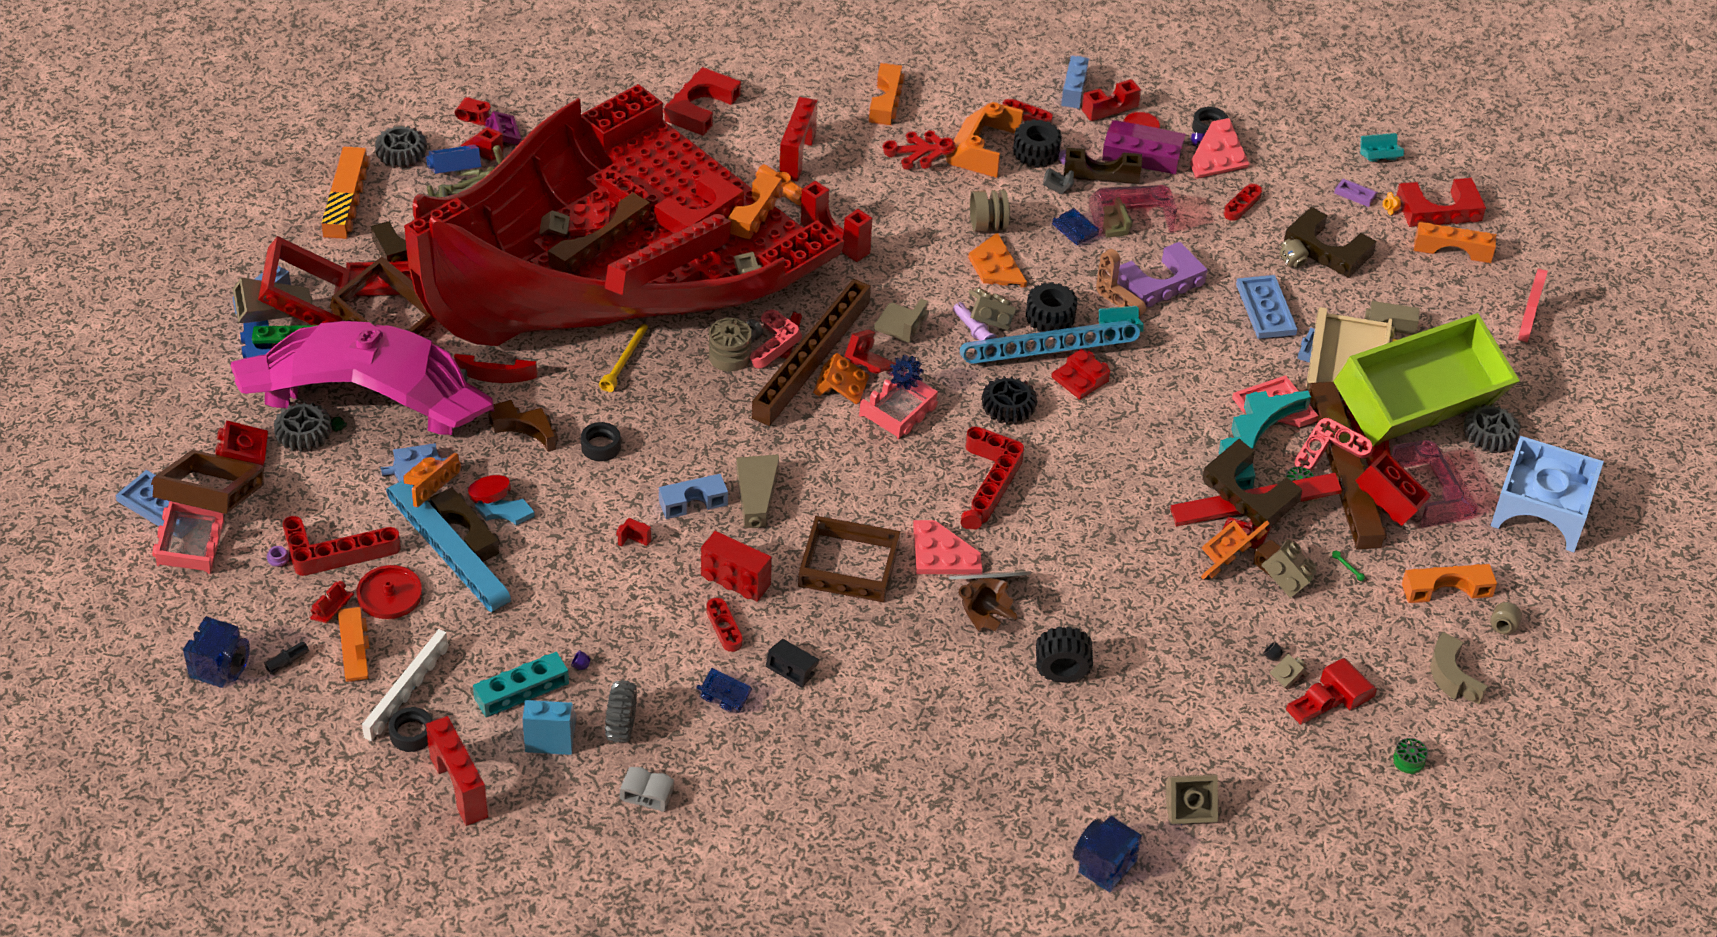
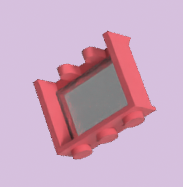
[859,367,938,439]
[152,501,224,574]

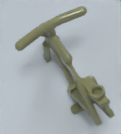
[427,146,504,197]

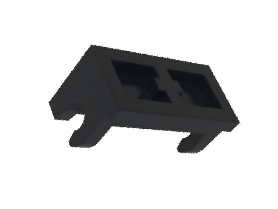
[765,638,819,688]

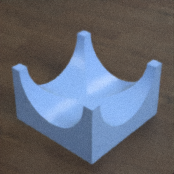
[1491,436,1604,552]

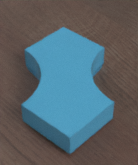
[475,499,535,526]

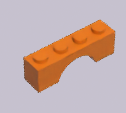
[869,63,905,126]
[728,172,783,240]
[1413,222,1496,263]
[1402,564,1497,603]

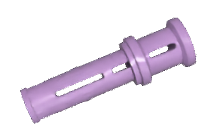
[953,302,997,349]

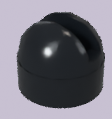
[1263,641,1283,661]

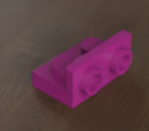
[486,111,521,145]

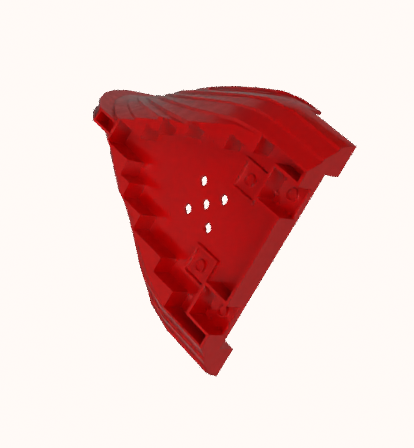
[404,84,844,346]

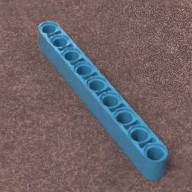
[959,321,1140,364]
[386,480,511,612]

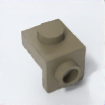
[733,252,762,275]
[1270,654,1309,689]

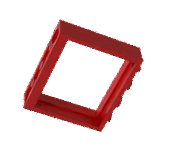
[258,236,350,325]

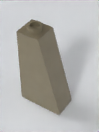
[233,277,313,323]
[736,454,779,528]

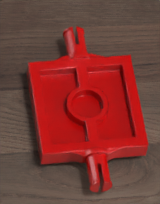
[569,195,611,237]

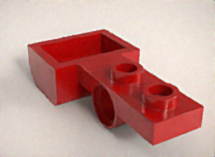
[1286,658,1377,725]

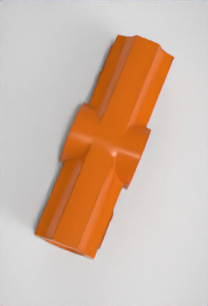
[756,164,803,206]

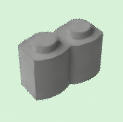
[620,767,674,812]

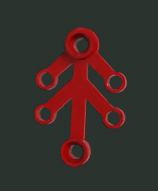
[882,130,956,170]

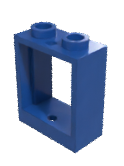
[426,145,482,174]

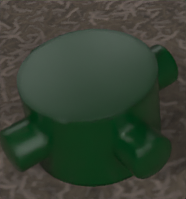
[331,416,347,432]

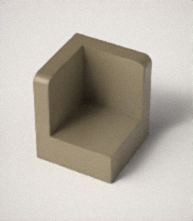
[539,210,570,237]

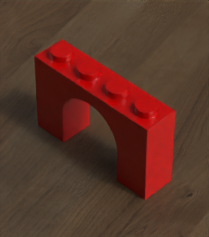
[663,67,741,136]
[779,97,818,182]
[654,170,744,234]
[1396,178,1486,227]
[800,180,873,262]
[426,716,488,826]

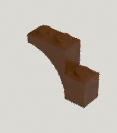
[488,400,558,452]

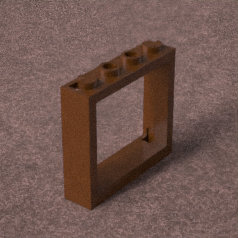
[329,256,436,335]
[151,450,264,514]
[798,515,900,603]

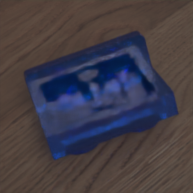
[696,668,752,713]

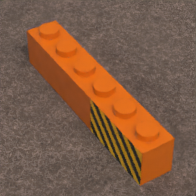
[321,146,370,239]

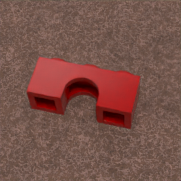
[1082,79,1141,121]

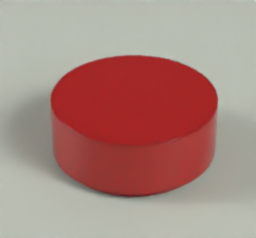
[961,510,982,530]

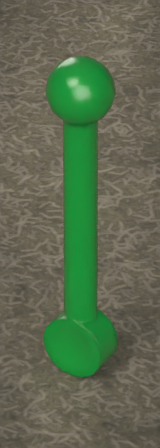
[1332,550,1365,582]

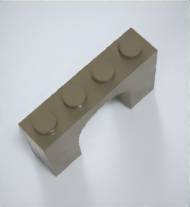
[1364,301,1419,335]

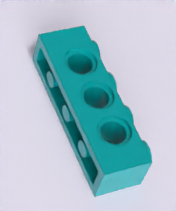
[473,651,569,718]

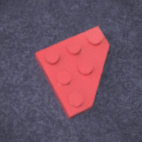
[1190,118,1249,179]
[1232,375,1318,427]
[913,520,982,574]

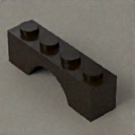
[1063,147,1142,184]
[430,487,500,562]

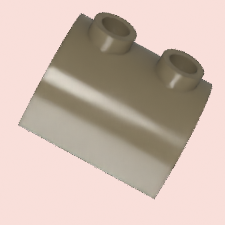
[1166,774,1218,824]

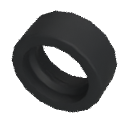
[1192,106,1228,134]
[581,422,621,462]
[389,707,433,752]

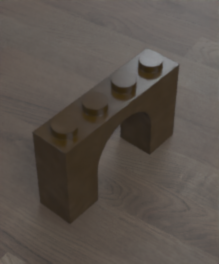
[1284,207,1377,278]
[371,221,408,263]
[1202,439,1302,530]

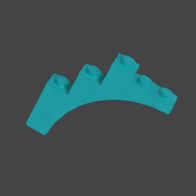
[1218,391,1311,490]

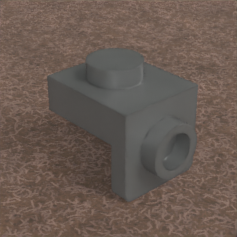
[1043,168,1074,194]

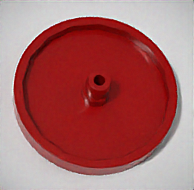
[356,565,422,619]

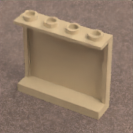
[1306,307,1395,390]

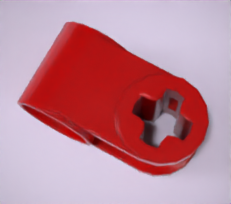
[454,97,491,126]

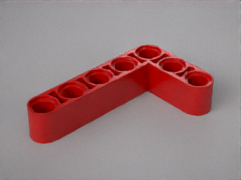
[965,426,1024,523]
[283,516,401,576]

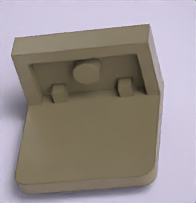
[968,287,1016,330]
[874,299,929,343]
[1262,539,1317,598]

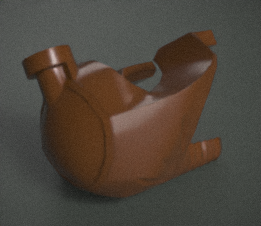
[959,578,1018,632]

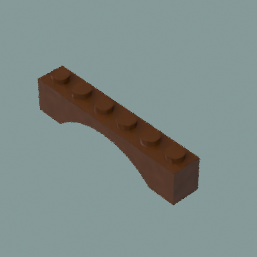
[548,193,651,274]

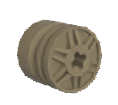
[970,190,1010,232]
[709,318,751,372]

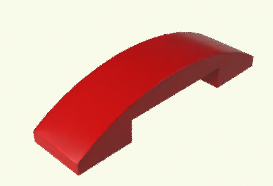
[454,354,537,383]

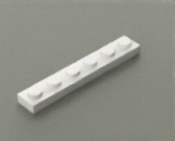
[362,629,449,741]

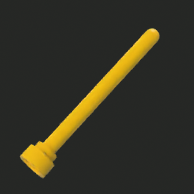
[599,324,648,392]

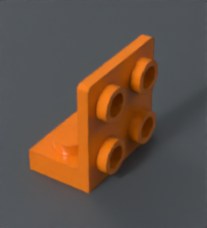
[813,353,869,404]

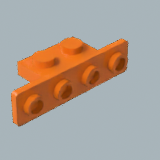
[403,453,461,507]
[1201,520,1270,580]
[338,607,370,682]

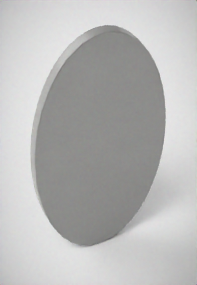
[949,571,1031,579]

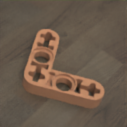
[1096,249,1146,317]

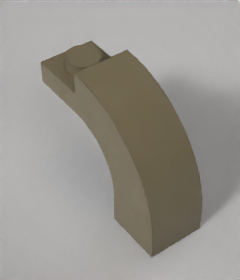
[1430,632,1488,705]

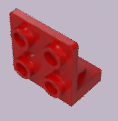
[844,329,896,374]

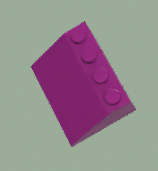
[1102,120,1186,175]

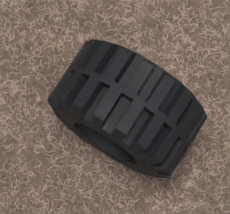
[1013,119,1062,167]
[1026,282,1078,332]
[1036,626,1093,683]

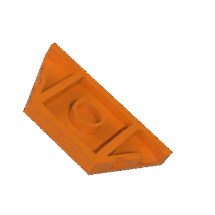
[968,233,1027,288]

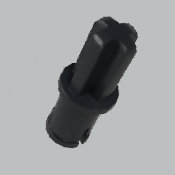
[264,641,309,675]

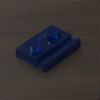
[1052,208,1099,246]

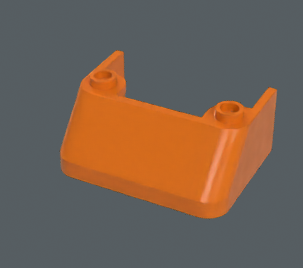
[946,102,1024,178]

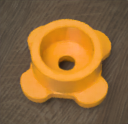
[1383,192,1401,215]

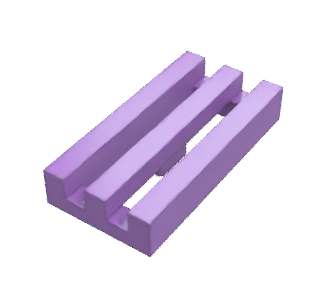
[1334,179,1378,207]

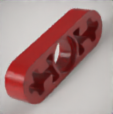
[1002,99,1053,124]
[601,170,648,201]
[1223,184,1262,221]
[706,598,742,652]

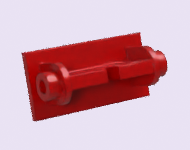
[310,581,354,623]

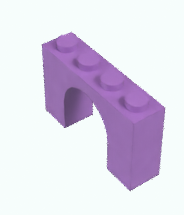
[1117,242,1207,307]

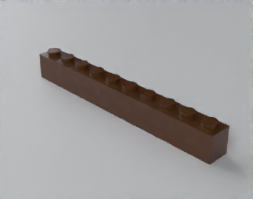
[752,278,871,426]
[1309,382,1387,550]

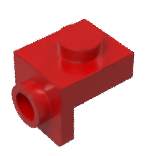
[616,517,651,547]

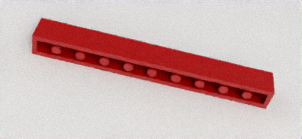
[605,214,732,295]

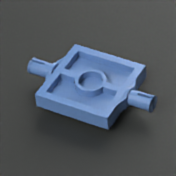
[381,443,448,482]

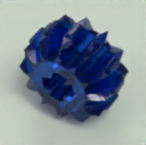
[888,355,925,390]

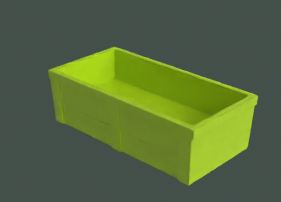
[1333,313,1520,447]

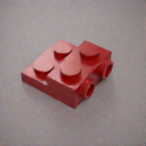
[1051,349,1110,400]
[215,420,268,465]

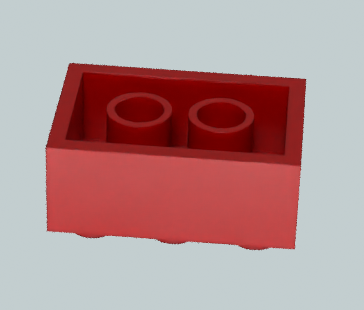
[1355,450,1431,526]
[701,531,772,602]

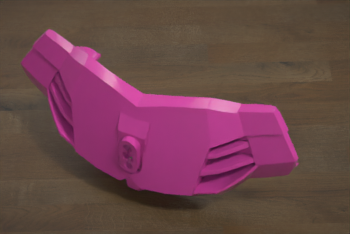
[230,321,494,435]

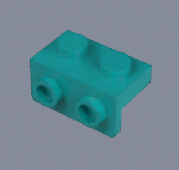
[1360,133,1404,162]
[1099,306,1144,337]

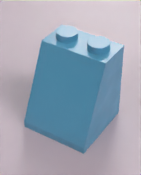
[522,700,577,755]

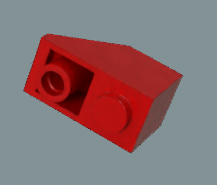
[461,127,503,161]

